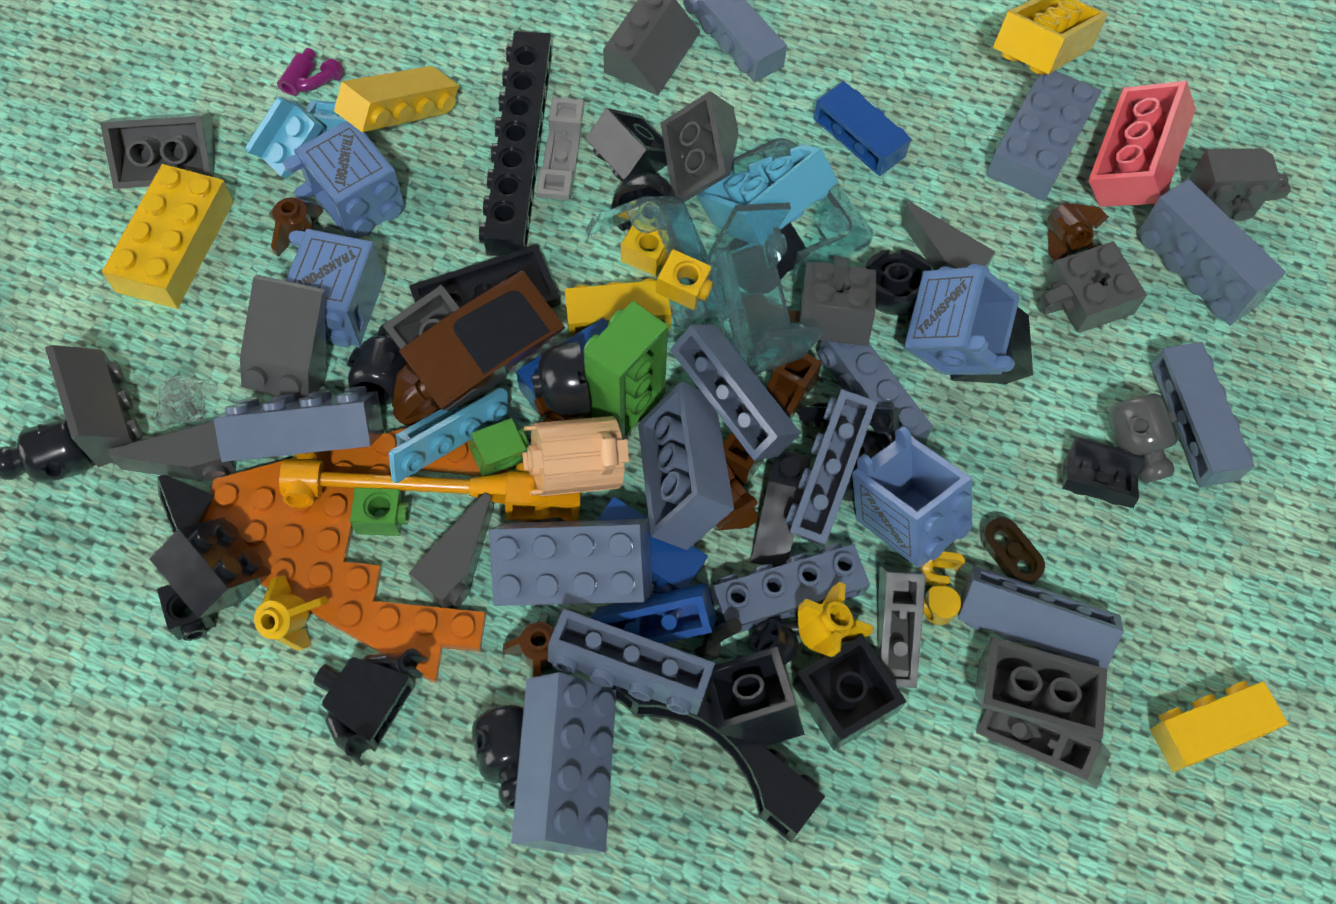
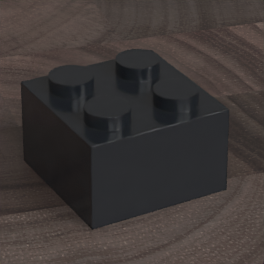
[150,517,271,619]
[792,635,907,751]

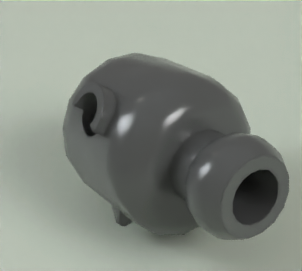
[1108,393,1178,483]

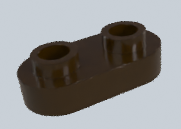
[981,518,1045,585]

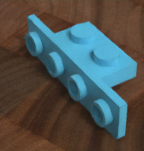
[389,388,508,484]

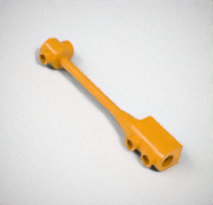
[279,452,580,521]

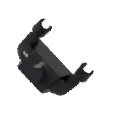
[313,648,429,767]

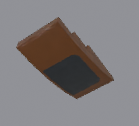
[399,270,565,411]

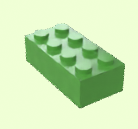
[584,301,668,440]

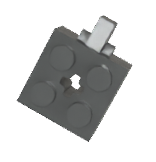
[1188,148,1291,221]
[1038,241,1147,333]
[798,256,876,346]

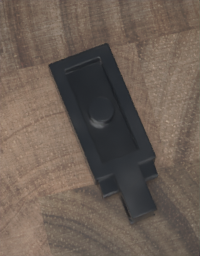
[799,402,899,433]

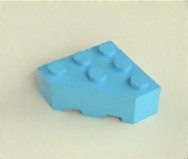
[696,144,838,244]

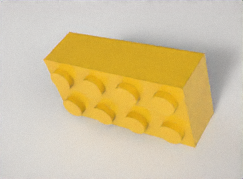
[993,0,1108,75]
[102,164,234,309]

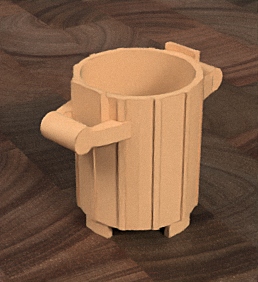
[522,416,629,496]

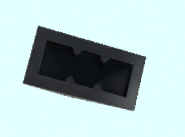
[158,475,214,534]

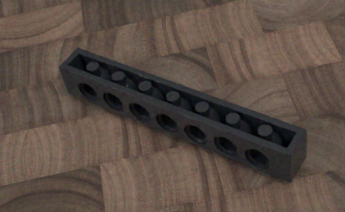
[479,31,553,256]

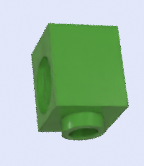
[468,418,528,476]
[350,488,409,536]

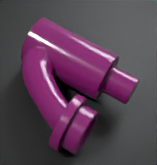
[277,48,344,96]

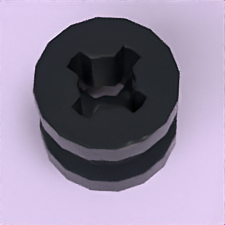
[750,619,799,665]

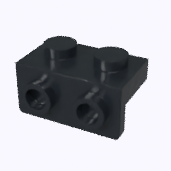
[1062,437,1145,509]

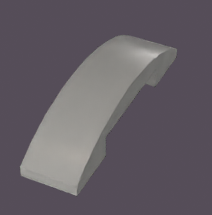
[536,97,584,200]

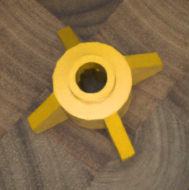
[254,575,329,651]
[798,582,873,657]

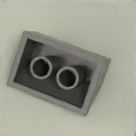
[603,0,700,96]
[100,112,215,189]
[383,285,506,411]
[45,345,143,468]
[975,637,1107,741]

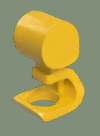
[918,551,965,625]

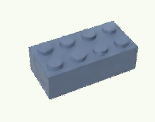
[986,70,1102,201]
[1137,179,1286,326]
[638,381,734,550]
[213,386,384,462]
[489,518,653,606]
[511,672,616,855]

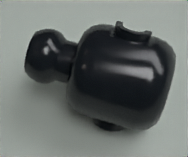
[347,321,409,406]
[0,419,93,483]
[471,705,524,809]

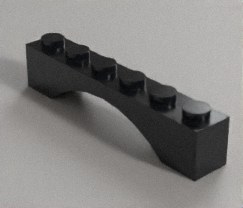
[608,685,826,843]

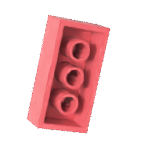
[1089,81,1196,207]

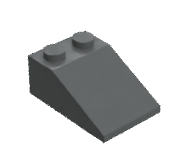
[660,91,739,206]
[240,274,326,399]

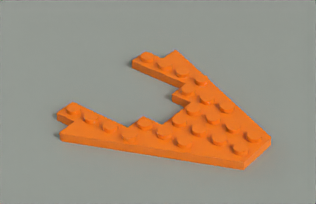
[203,427,510,683]

